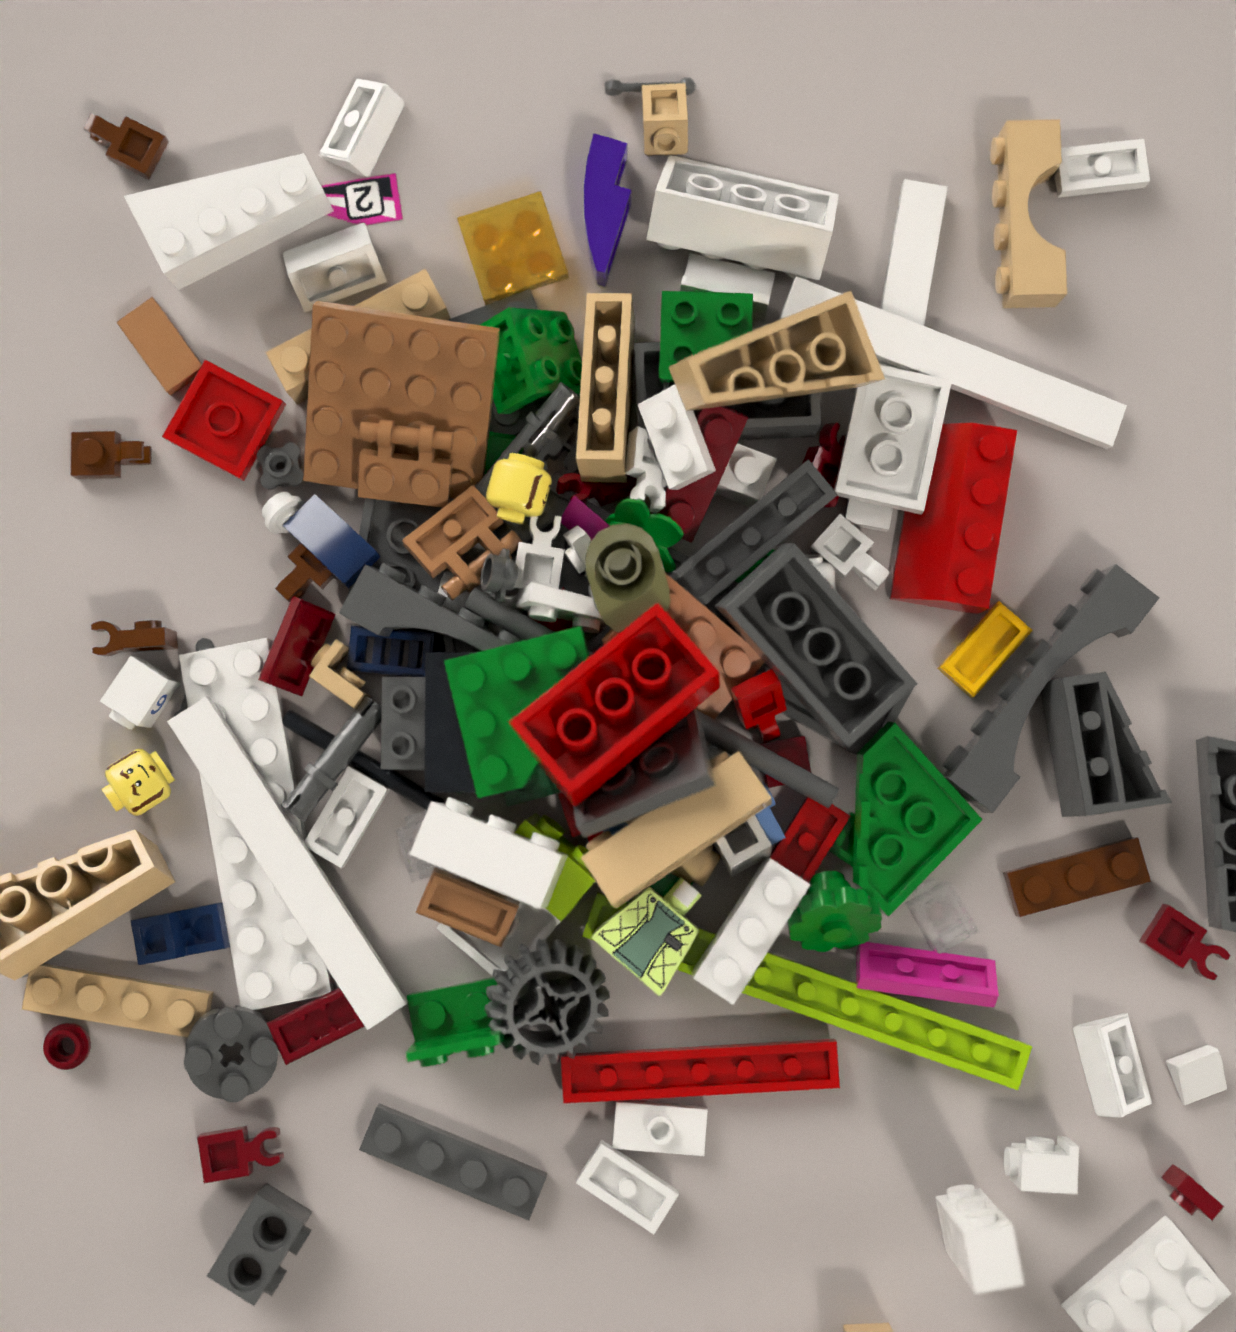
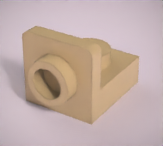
[642,83,688,156]
[309,640,371,709]

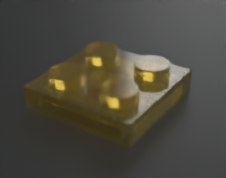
[457,191,569,305]

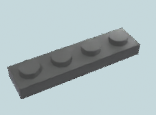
[359,1103,547,1221]

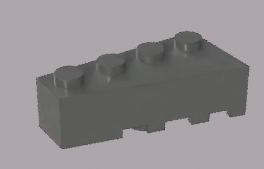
[1196,736,1236,932]

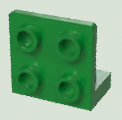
[659,291,753,383]
[480,307,582,414]
[405,977,504,1067]

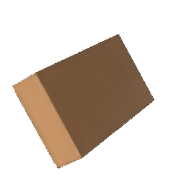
[116,297,202,396]
[415,867,520,947]

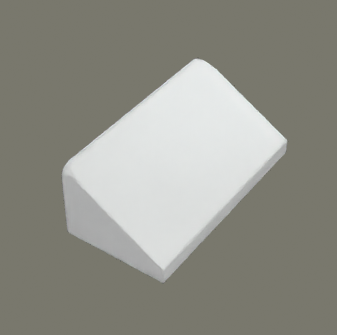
[319,79,404,177]
[1073,1013,1152,1118]

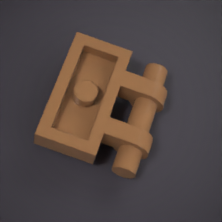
[358,419,454,508]
[402,485,522,601]

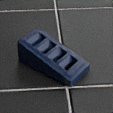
[347,626,445,677]

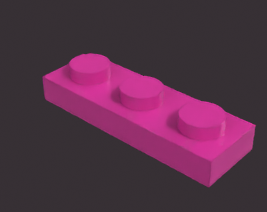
[856,942,999,1008]

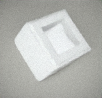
[1166,1045,1227,1105]

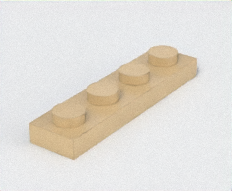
[22,963,214,1037]

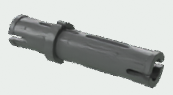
[475,382,580,498]
[281,696,382,822]

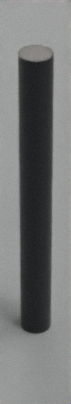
[282,709,445,811]

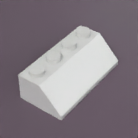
[646,155,839,280]

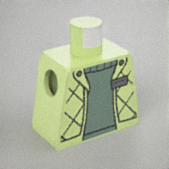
[591,877,702,997]

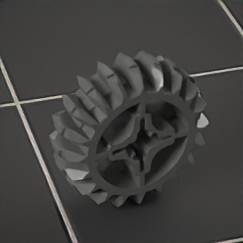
[485,939,610,1065]

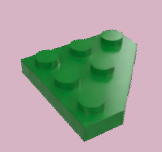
[444,626,590,799]
[853,721,983,917]

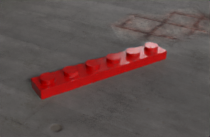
[561,1039,840,1104]

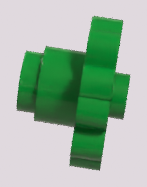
[787,871,882,952]

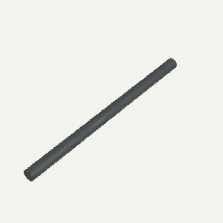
[464,588,839,808]

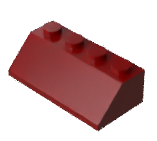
[889,422,1017,614]
[509,603,720,807]

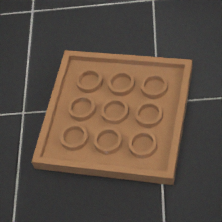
[303,301,500,499]

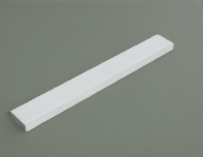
[844,179,948,532]
[779,276,1127,449]
[167,696,408,1030]

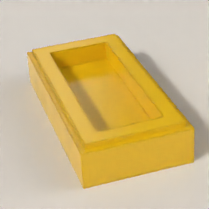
[937,601,1033,698]

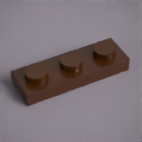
[1003,837,1151,917]

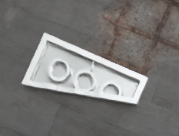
[124,153,334,290]

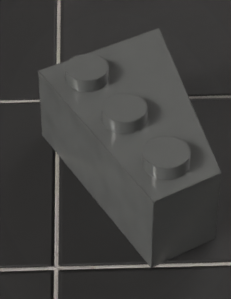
[1041,672,1172,817]

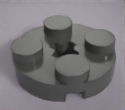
[184,1005,278,1103]

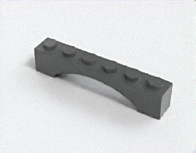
[339,563,524,651]
[942,564,1160,813]

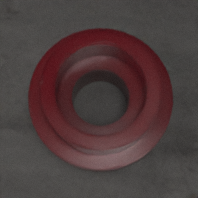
[43,1023,91,1070]

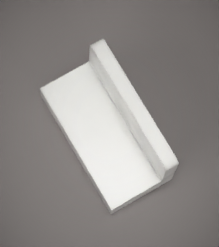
[283,223,387,312]
[680,253,776,320]

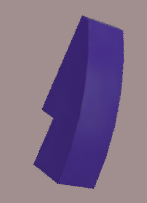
[584,133,631,287]

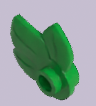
[605,499,684,572]

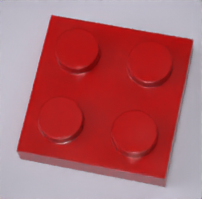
[162,360,287,481]

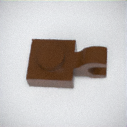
[83,113,169,180]
[71,431,152,479]
[275,543,335,602]
[91,620,178,657]

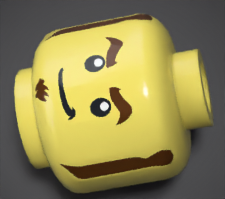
[486,453,552,524]
[102,749,175,816]

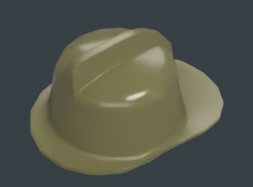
[585,524,670,633]

